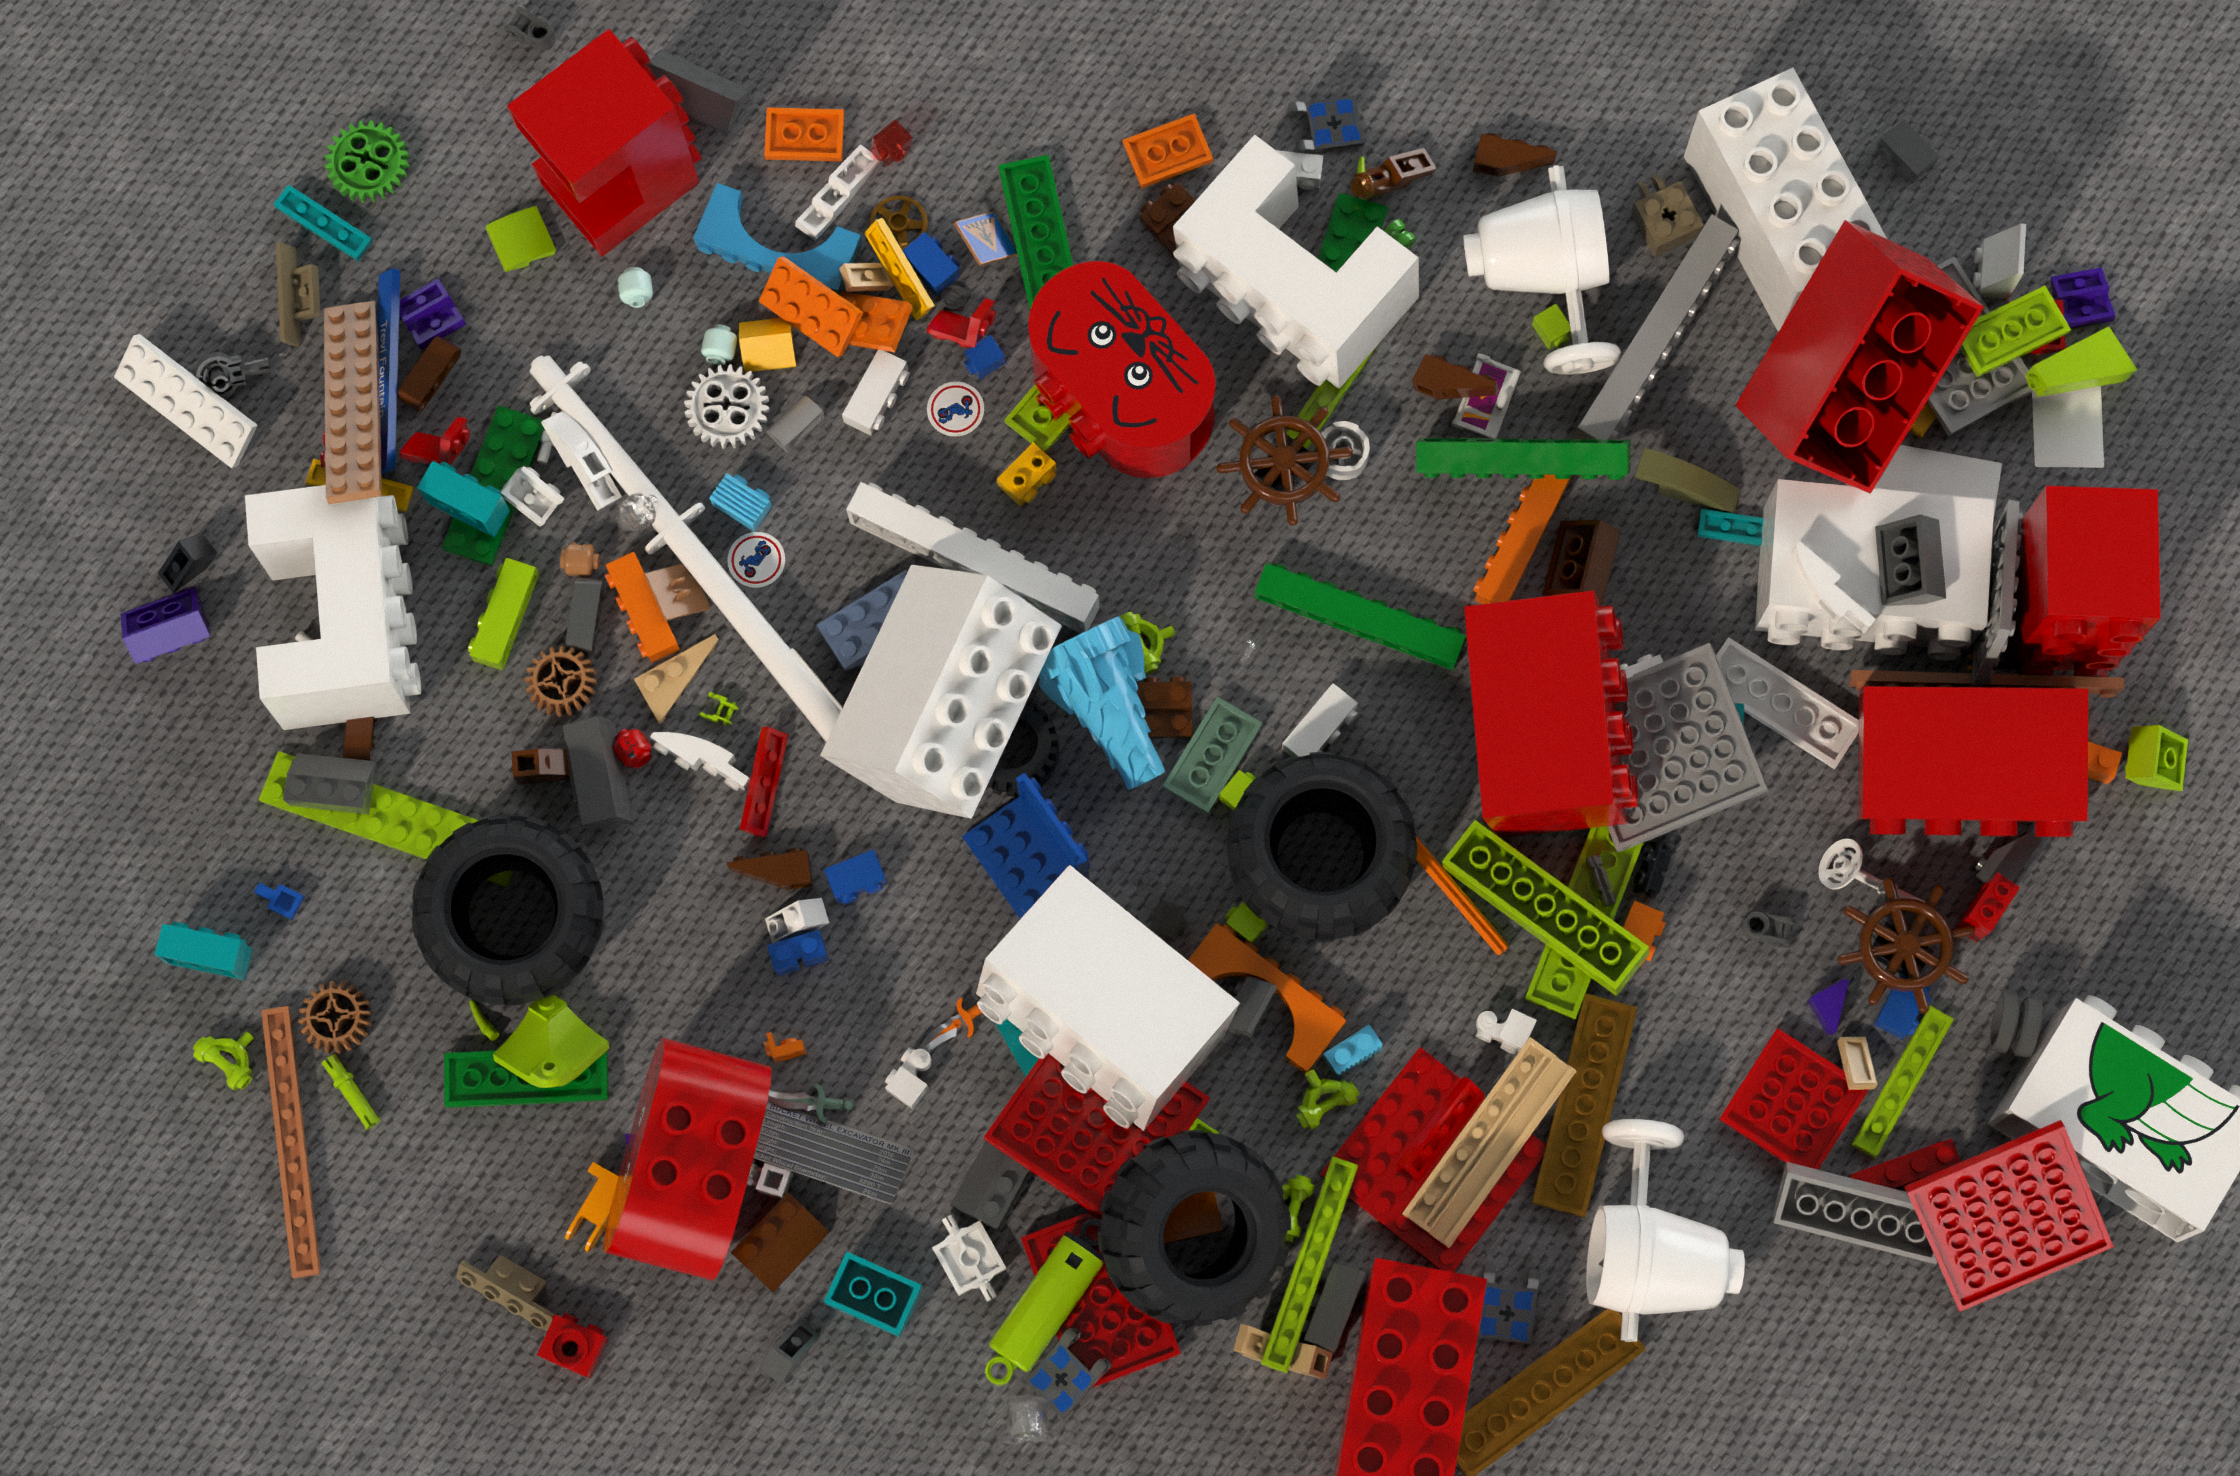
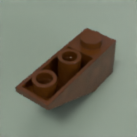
[1473,133,1557,177]
[1412,354,1499,400]
[511,749,570,785]
[727,848,813,890]

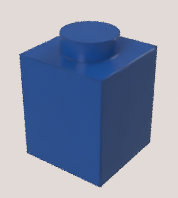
[964,335,1006,380]

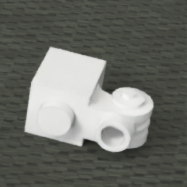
[1475,1009,1537,1054]
[885,1047,932,1110]
[746,1161,793,1199]

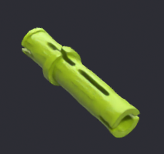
[321,1054,381,1130]

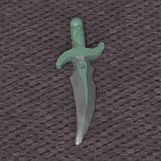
[768,1083,853,1123]

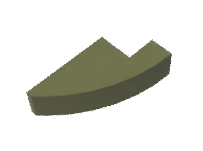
[1634,447,1740,514]

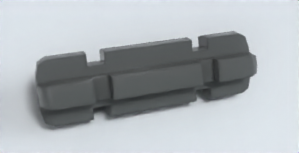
[1586,854,1616,907]

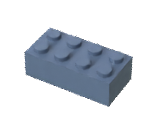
[817,569,908,675]

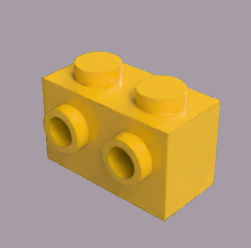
[997,442,1057,507]

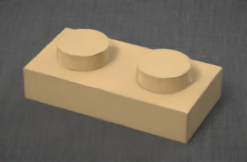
[839,263,894,292]

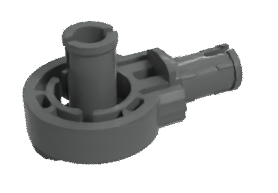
[194,352,271,398]

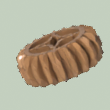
[525,645,597,717]
[298,981,373,1054]

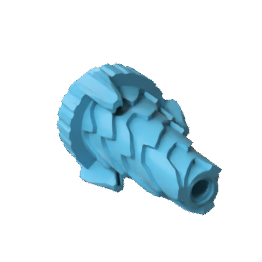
[1039,616,1165,790]

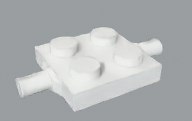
[932,1215,1007,1302]

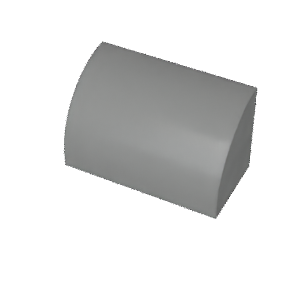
[766,396,825,453]

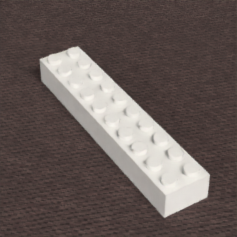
[846,482,1099,633]

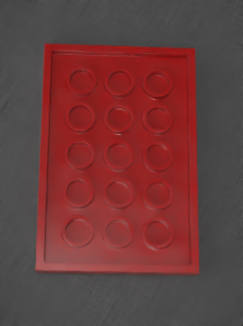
[1020,1211,1181,1389]

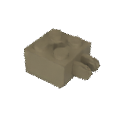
[1631,174,1704,257]

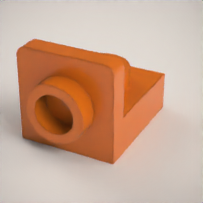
[763,1032,807,1063]

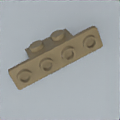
[276,242,321,347]
[456,1255,555,1331]

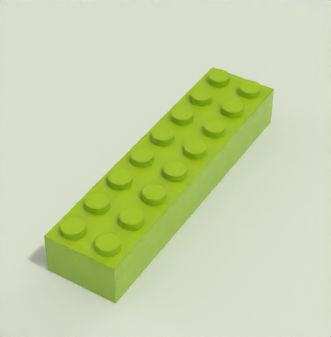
[1442,820,1650,996]

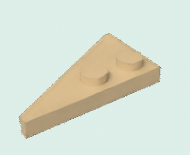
[634,634,719,724]

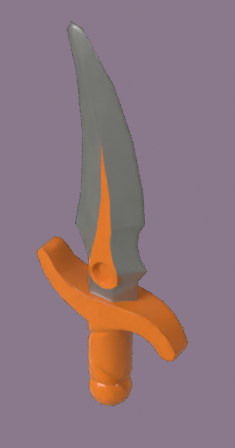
[918,998,982,1053]

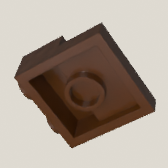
[1140,182,1196,257]
[1138,677,1192,739]

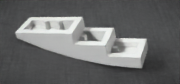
[795,145,881,241]

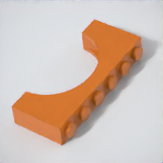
[1188,923,1347,1074]

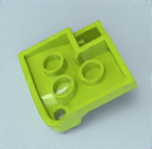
[493,994,609,1088]

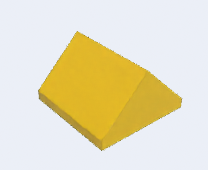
[739,318,796,373]

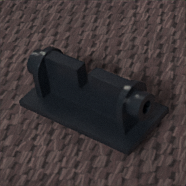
[1633,841,1672,899]

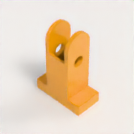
[565,1162,619,1252]

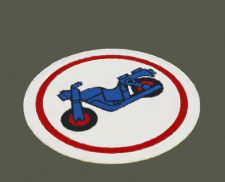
[927,382,984,436]
[728,532,785,588]

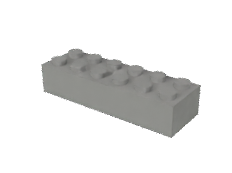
[1773,1162,1937,1264]

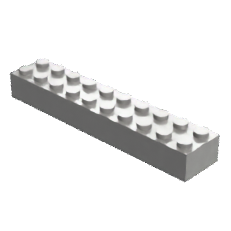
[1574,215,1739,440]

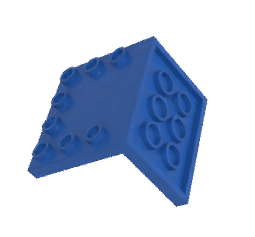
[962,772,1090,919]

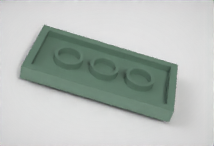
[1162,697,1263,815]

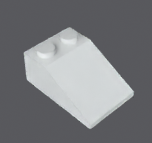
[1973,224,2026,300]

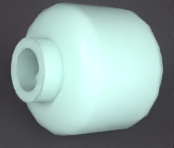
[618,267,653,308]
[701,324,737,365]

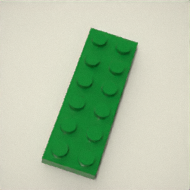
[998,154,1073,310]
[1318,193,1389,273]
[442,405,545,567]
[444,1050,609,1108]

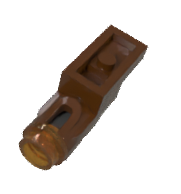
[1350,148,1437,199]

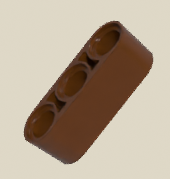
[397,335,462,411]
[343,716,378,761]

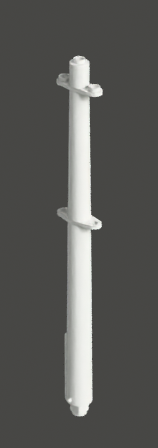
[530,355,843,742]

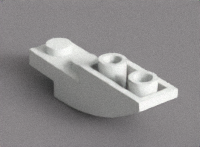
[541,410,622,511]
[1792,541,1876,634]
[650,732,750,792]

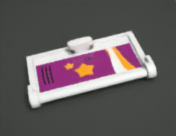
[1451,353,1521,439]

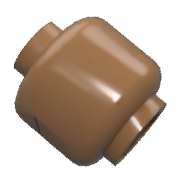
[560,542,600,578]

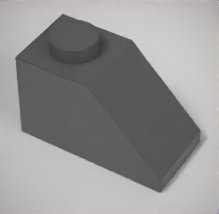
[760,1319,821,1384]

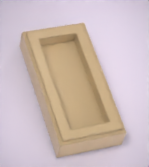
[1837,1036,1877,1090]

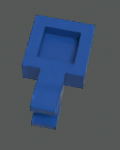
[254,883,305,920]

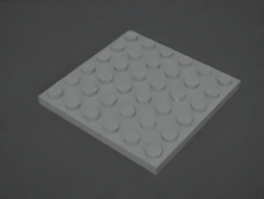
[1607,643,1769,852]

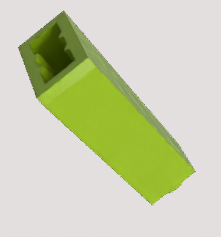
[2024,326,2137,397]

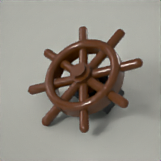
[1216,395,1353,526]
[1837,877,1975,1013]

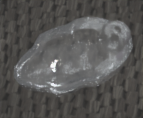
[617,493,659,533]

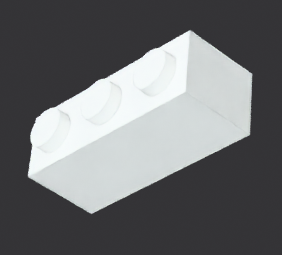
[842,350,910,436]
[1282,683,1358,758]

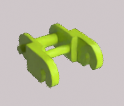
[699,692,739,726]

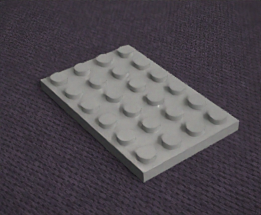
[1927,257,2033,437]
[1970,500,2023,687]

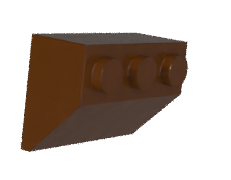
[1542,520,1620,605]
[731,1192,830,1293]

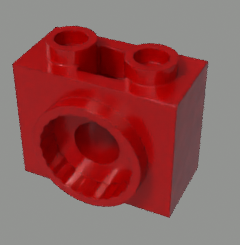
[537,1313,609,1379]

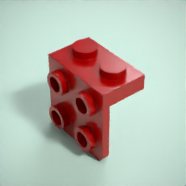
[926,298,996,348]
[400,417,470,465]

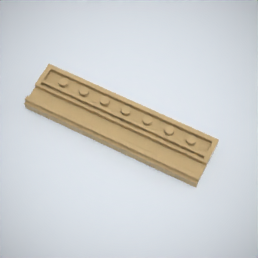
[1402,1037,1577,1249]

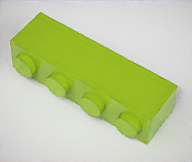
[468,558,540,671]

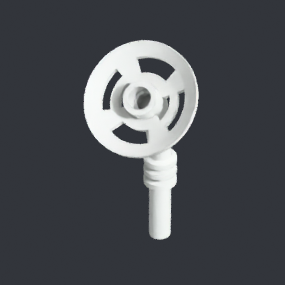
[1819,839,1925,902]

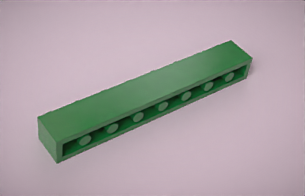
[1416,438,1631,480]
[1254,563,1466,671]

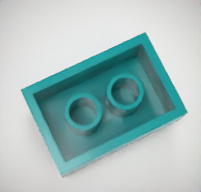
[417,461,510,538]
[154,921,253,980]
[823,1251,923,1338]

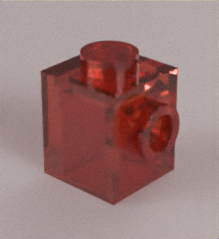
[870,119,913,166]

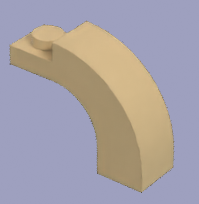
[1233,1324,1333,1380]

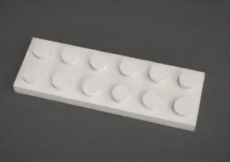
[114,334,258,468]
[1716,637,1859,769]

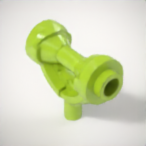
[1120,612,1175,675]
[193,1031,254,1091]
[1296,1070,1360,1131]
[1282,1175,1315,1243]

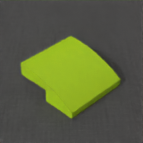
[485,206,556,272]

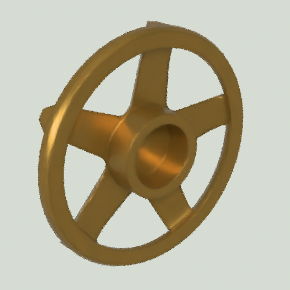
[870,195,928,250]

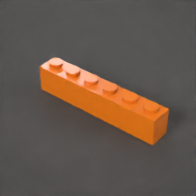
[1473,475,1572,604]

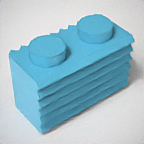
[709,473,772,532]
[1322,1024,1383,1079]

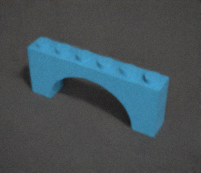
[693,183,863,295]

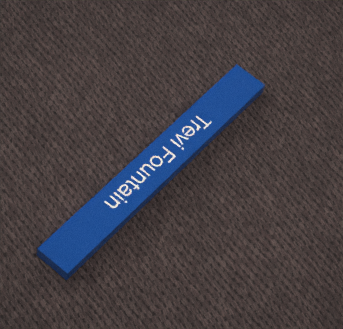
[378,268,400,475]

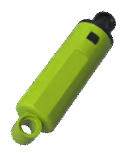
[985,1219,1105,1386]

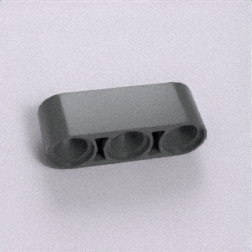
[566,577,605,654]

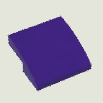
[2050,267,2115,329]
[399,278,466,350]

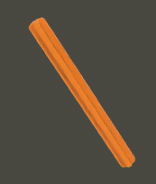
[1416,836,1509,955]

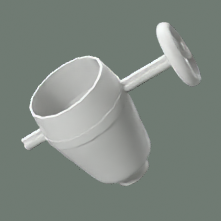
[1463,165,1622,375]
[1586,1119,1745,1342]

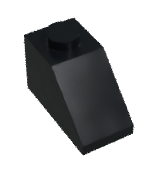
[158,533,217,593]

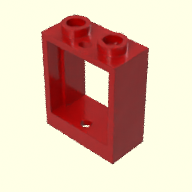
[1954,872,2020,942]

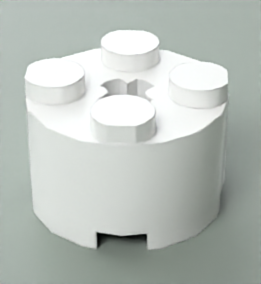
[1316,421,1370,480]

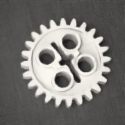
[684,364,770,449]

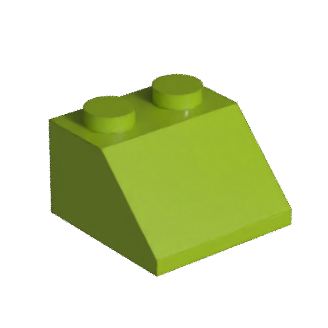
[2125,725,2188,791]

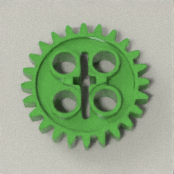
[325,120,410,203]

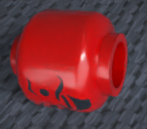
[613,729,652,769]

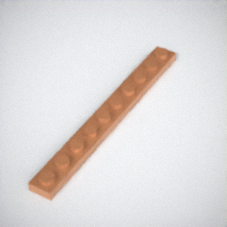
[1849,670,2124,698]
[261,1006,321,1279]

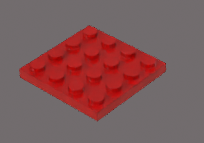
[1718,1028,1869,1170]

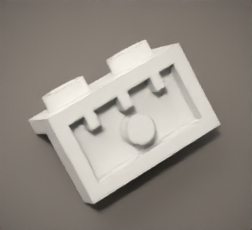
[1276,150,1323,190]

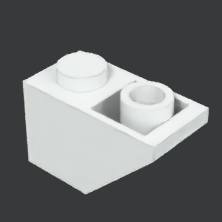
[765,898,829,944]

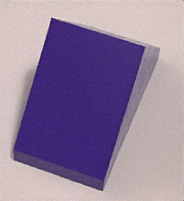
[1807,979,1849,1036]

